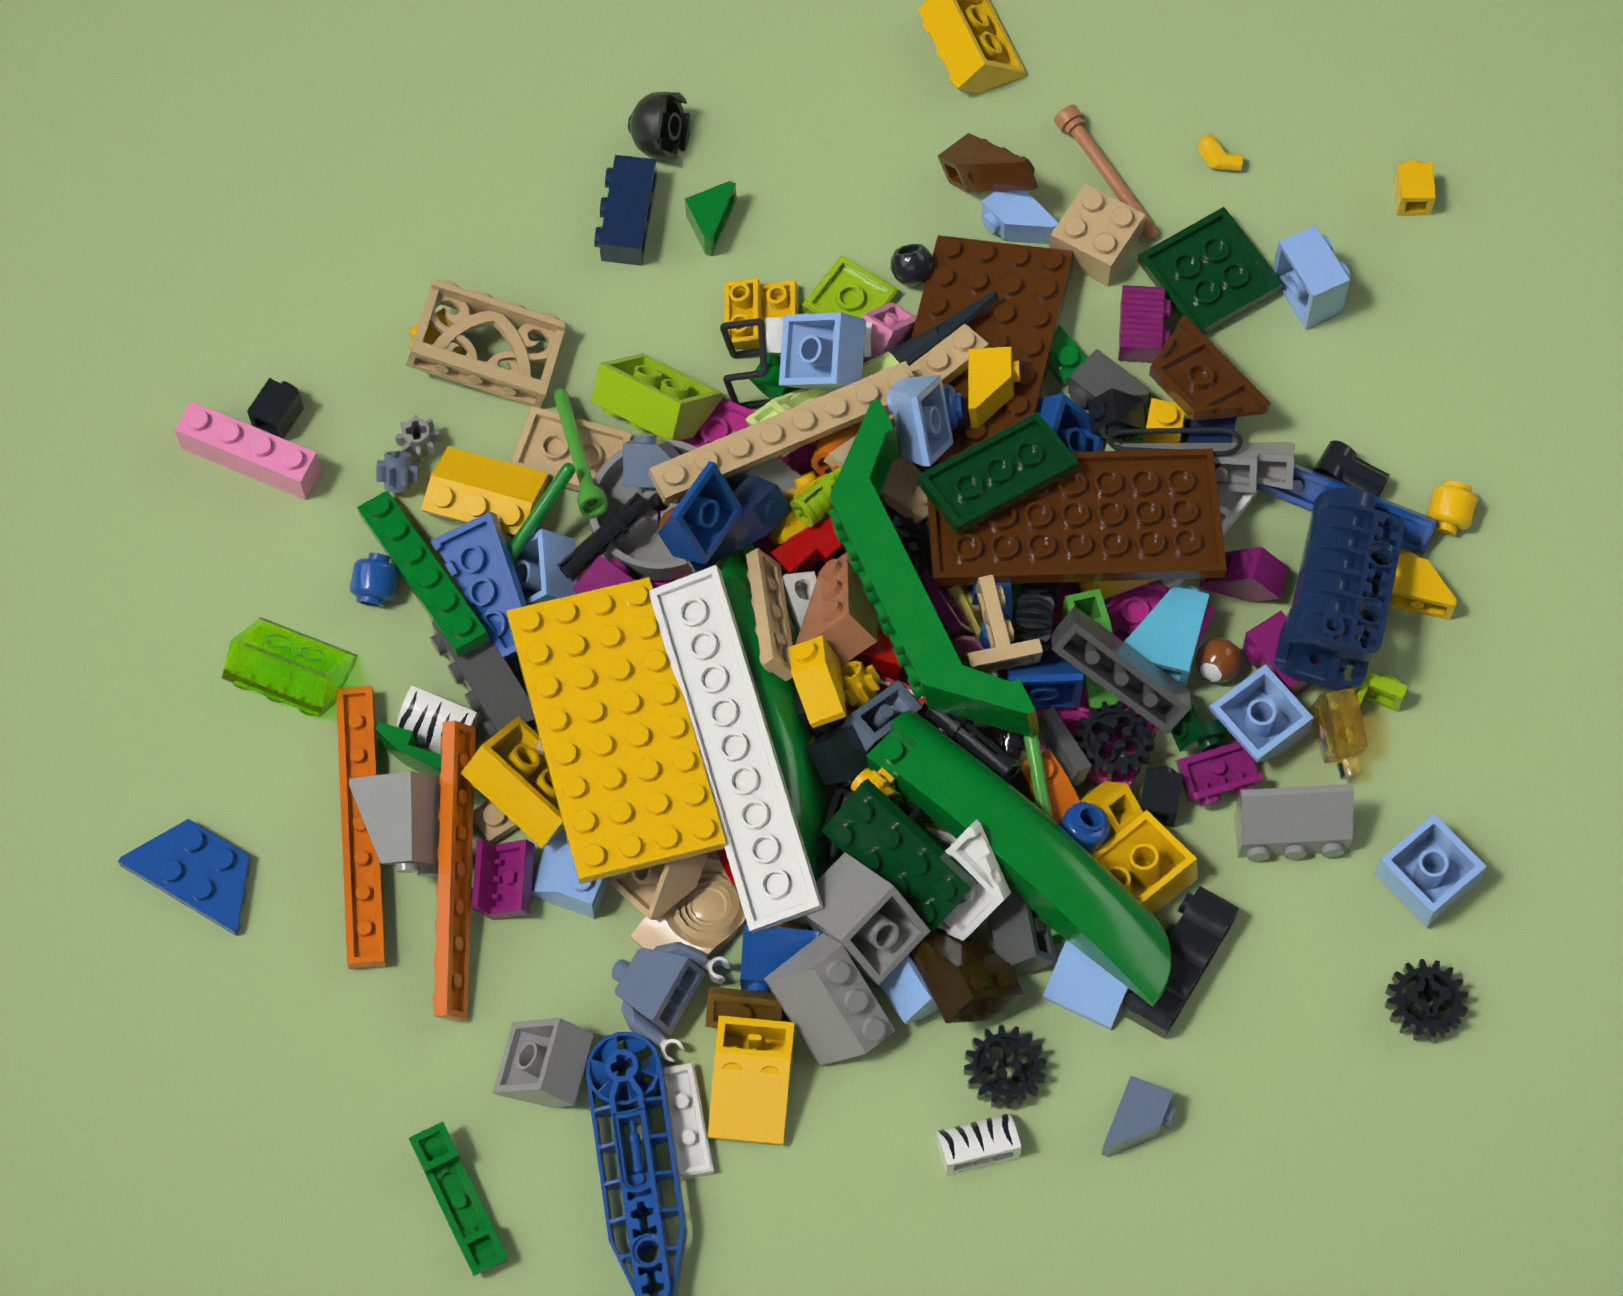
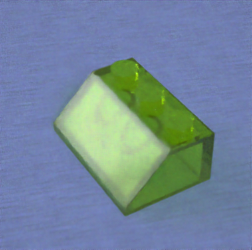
[222,617,358,717]

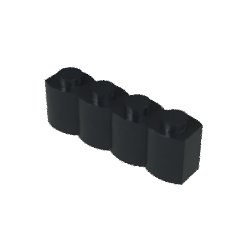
[1123,886,1239,1039]

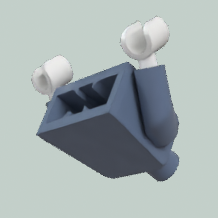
[611,942,730,1063]

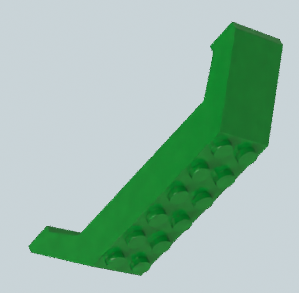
[828,399,1040,738]

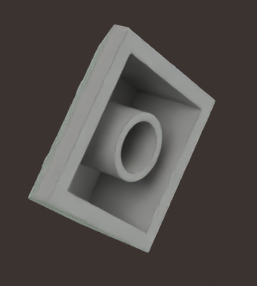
[493,1018,594,1107]

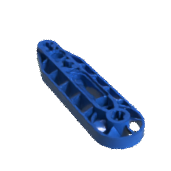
[586,1032,687,1296]

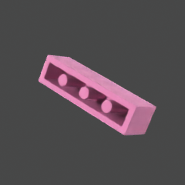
[174,401,322,500]

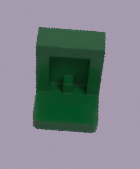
[1171,704,1230,752]

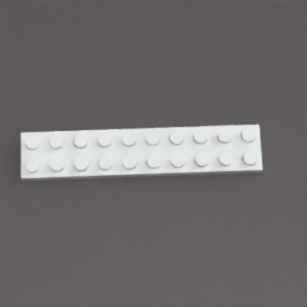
[648,565,823,933]

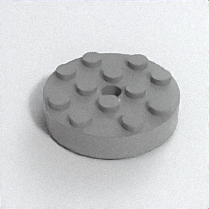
[589,439,729,581]

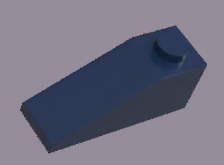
[686,474,793,573]

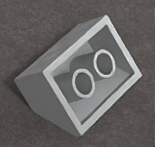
[1234,784,1354,861]
[764,933,895,1066]

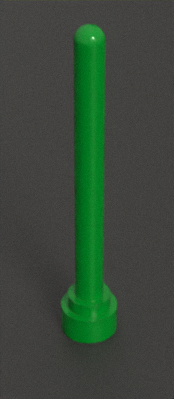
[464,463,576,607]

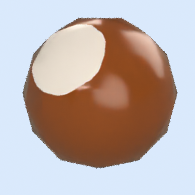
[1196,637,1241,683]

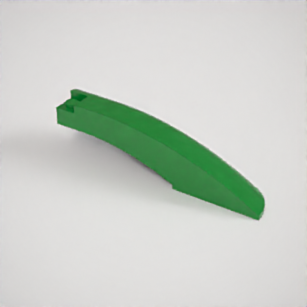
[720,554,831,882]
[866,711,1171,1007]

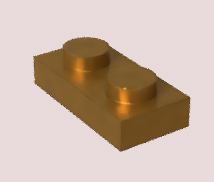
[705,986,783,1028]

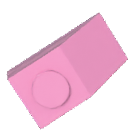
[862,301,917,363]

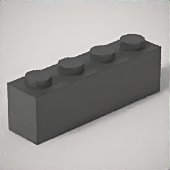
[430,602,537,739]
[1052,606,1191,735]
[988,886,1057,976]

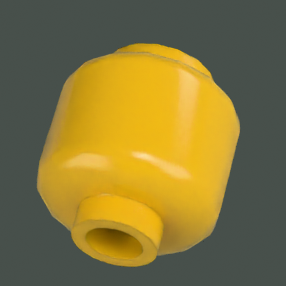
[1427,480,1478,535]

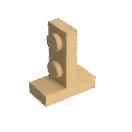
[964,575,1043,673]

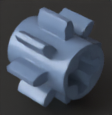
[376,451,419,493]

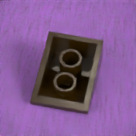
[910,928,1025,1023]

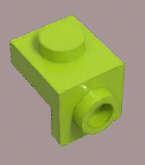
[1347,670,1408,716]

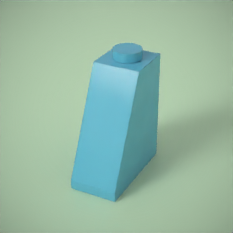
[1124,585,1209,686]

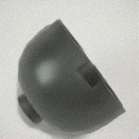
[628,92,691,160]

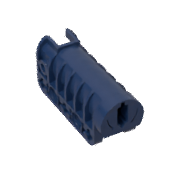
[1273,488,1404,694]

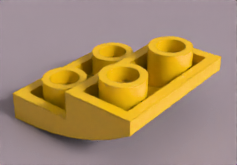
[724,278,799,349]

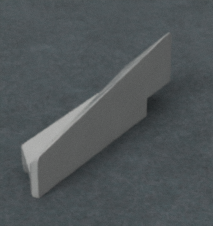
[1120,442,1295,493]

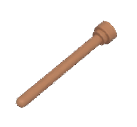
[1054,105,1158,240]

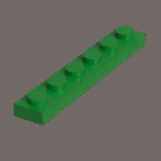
[357,491,490,658]

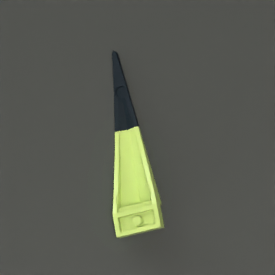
[745,291,999,457]

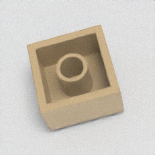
[1049,183,1145,286]

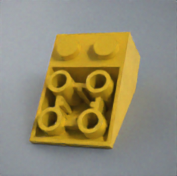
[708,1015,795,1146]

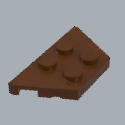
[1149,316,1271,421]

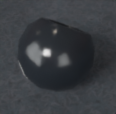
[890,244,934,286]

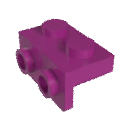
[1176,742,1264,806]
[471,838,535,920]

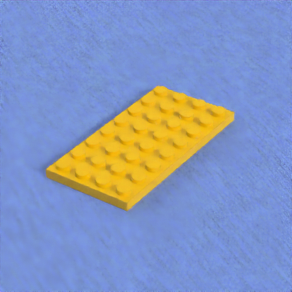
[506,577,726,884]

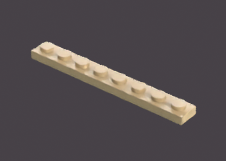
[648,361,915,504]

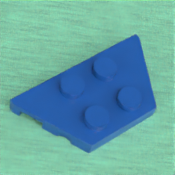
[118,819,251,936]

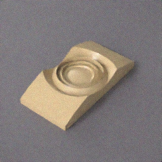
[630,851,747,969]

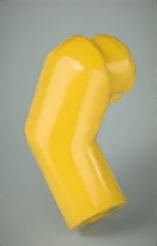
[1197,134,1243,171]

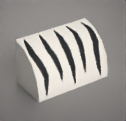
[396,685,480,754]
[935,1113,1022,1175]

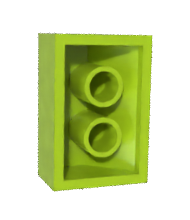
[591,353,724,441]

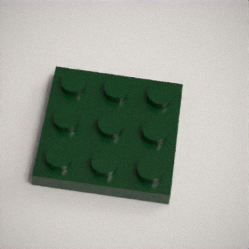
[1137,207,1283,334]

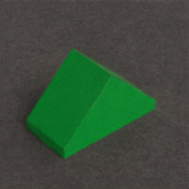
[685,181,737,256]

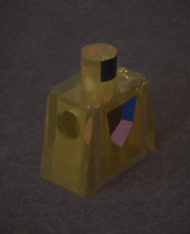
[1309,687,1368,779]

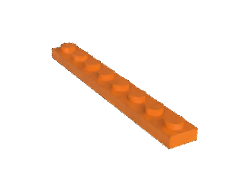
[336,686,386,969]
[433,720,476,1022]

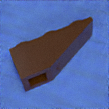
[938,133,1038,192]

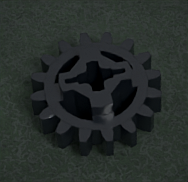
[1384,959,1469,1042]

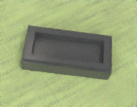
[1038,707,1092,787]

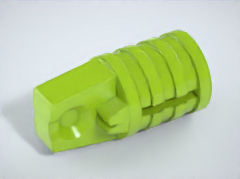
[790,467,842,527]

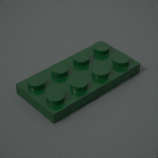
[917,411,1079,535]
[822,778,978,934]

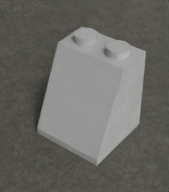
[349,771,441,877]
[802,852,930,985]

